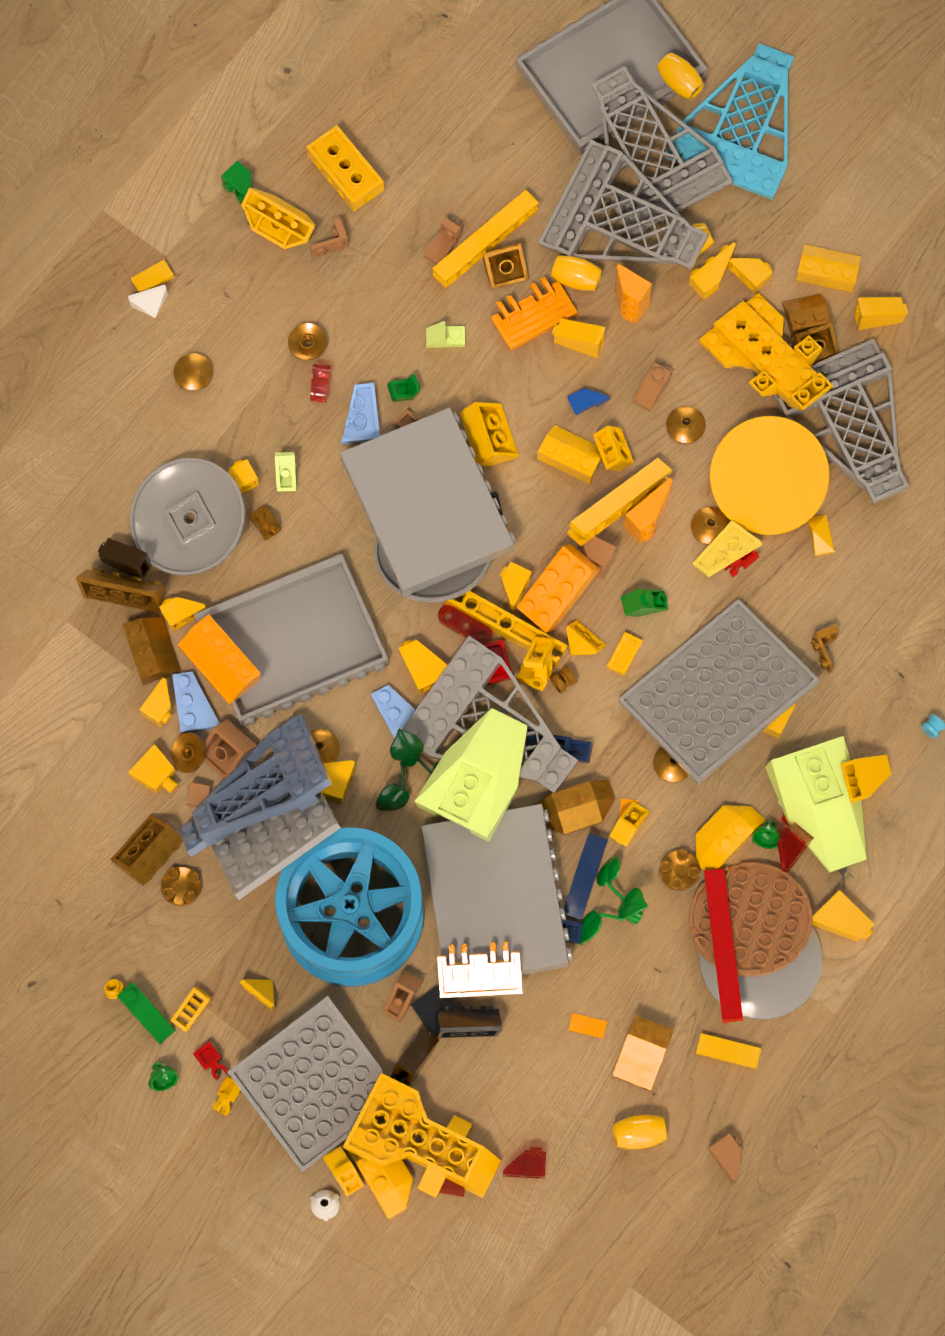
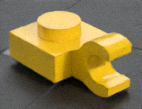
[212,1076,240,1116]

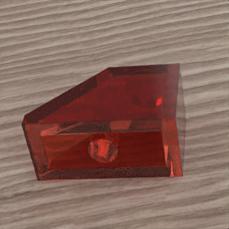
[777,823,814,873]
[503,1147,546,1179]

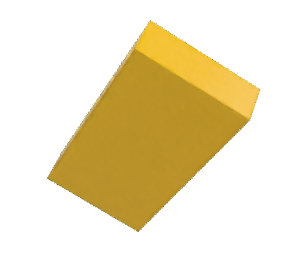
[131,260,174,293]
[607,632,643,676]

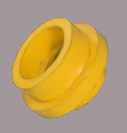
[104,979,124,999]

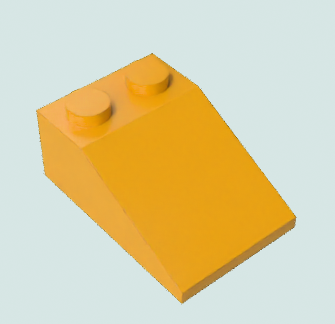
[624,478,673,544]

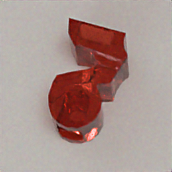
[310,364,332,403]

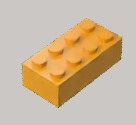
[517,544,600,633]

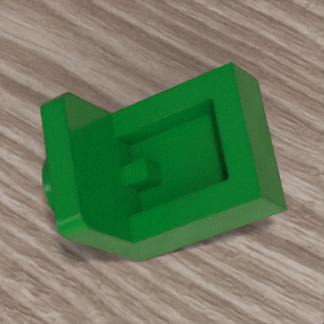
[387,374,420,402]

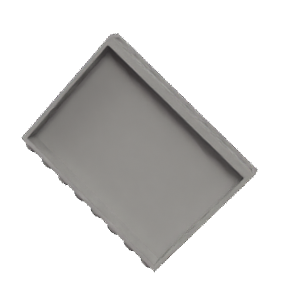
[516,0,707,155]
[340,408,516,597]
[194,554,389,726]
[422,804,573,975]

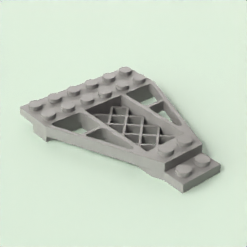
[591,66,733,239]
[538,140,709,270]
[772,339,909,504]
[402,636,578,793]

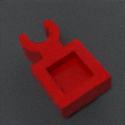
[724,550,760,577]
[193,1041,228,1080]

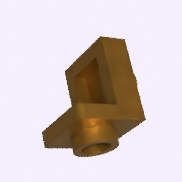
[248,505,281,540]

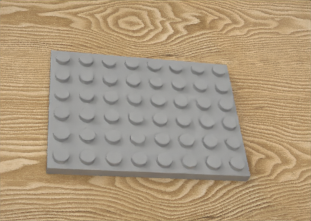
[618,599,820,785]

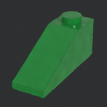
[117,982,175,1045]

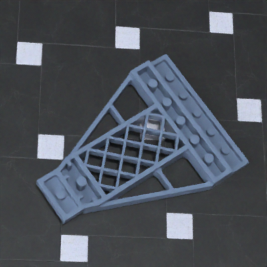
[179,714,332,857]

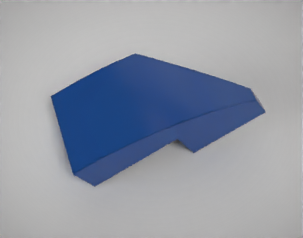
[567,388,611,415]

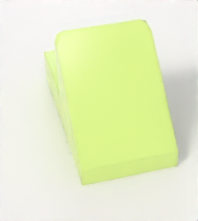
[426,321,465,348]
[275,452,297,492]

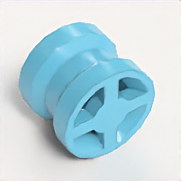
[921,714,945,739]

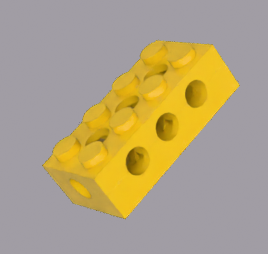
[306,125,384,212]

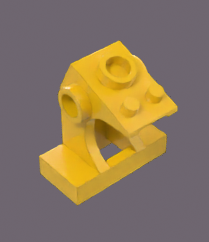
[516,637,555,691]

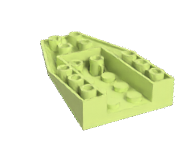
[415,708,528,842]
[765,736,867,873]

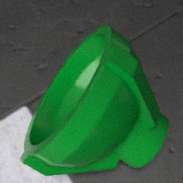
[752,820,781,849]
[148,1062,178,1091]

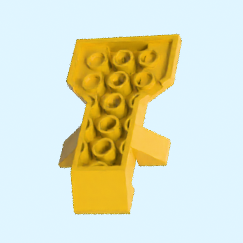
[699,293,833,411]
[343,1073,501,1198]

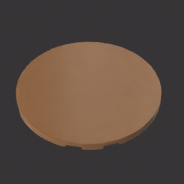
[689,862,813,977]

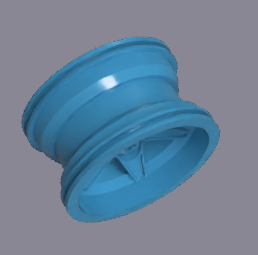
[275,828,424,987]

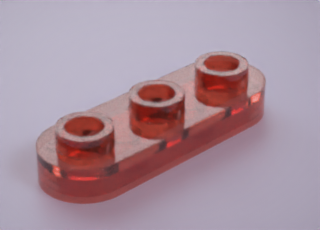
[438,605,492,645]

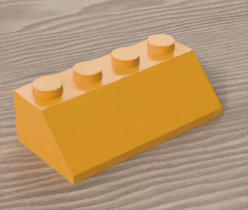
[178,614,261,705]

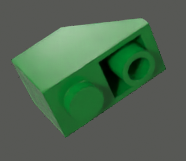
[221,161,252,204]
[621,589,669,617]

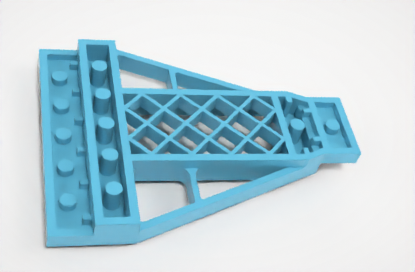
[666,43,794,200]

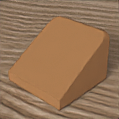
[187,782,212,807]

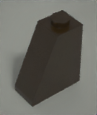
[98,538,152,579]
[391,1029,439,1087]

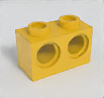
[593,426,634,472]

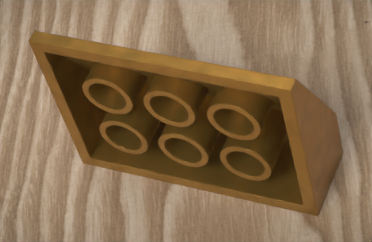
[76,568,166,613]

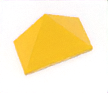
[807,514,835,556]
[566,620,607,655]
[240,979,275,1011]

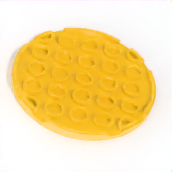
[710,416,829,535]

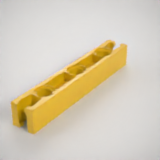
[432,190,539,289]
[567,458,672,546]
[445,591,567,667]

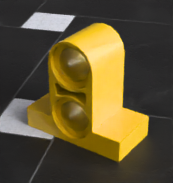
[322,1146,364,1197]

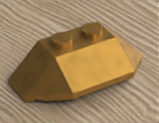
[532,779,615,835]

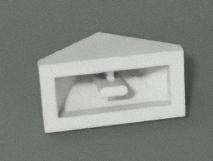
[128,285,168,318]

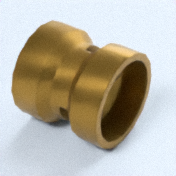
[550,666,577,694]

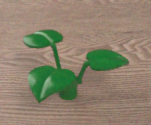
[579,855,648,946]

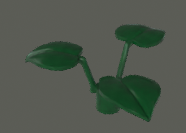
[376,729,440,811]

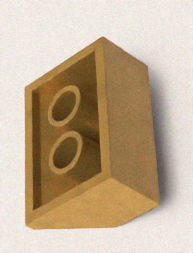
[122,617,181,685]
[110,815,183,886]

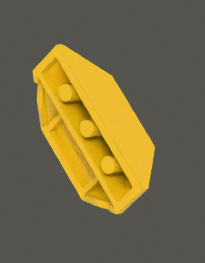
[241,188,316,249]
[696,805,766,871]
[347,1150,413,1220]

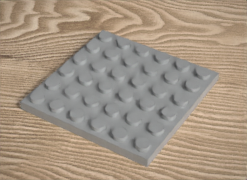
[211,785,341,900]
[227,996,387,1172]

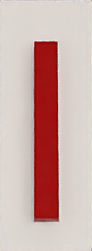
[704,868,743,1023]

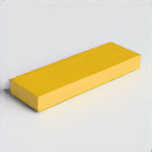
[696,1033,761,1069]

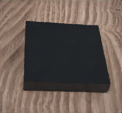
[411,986,462,1037]

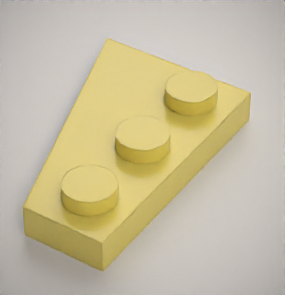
[693,521,762,577]

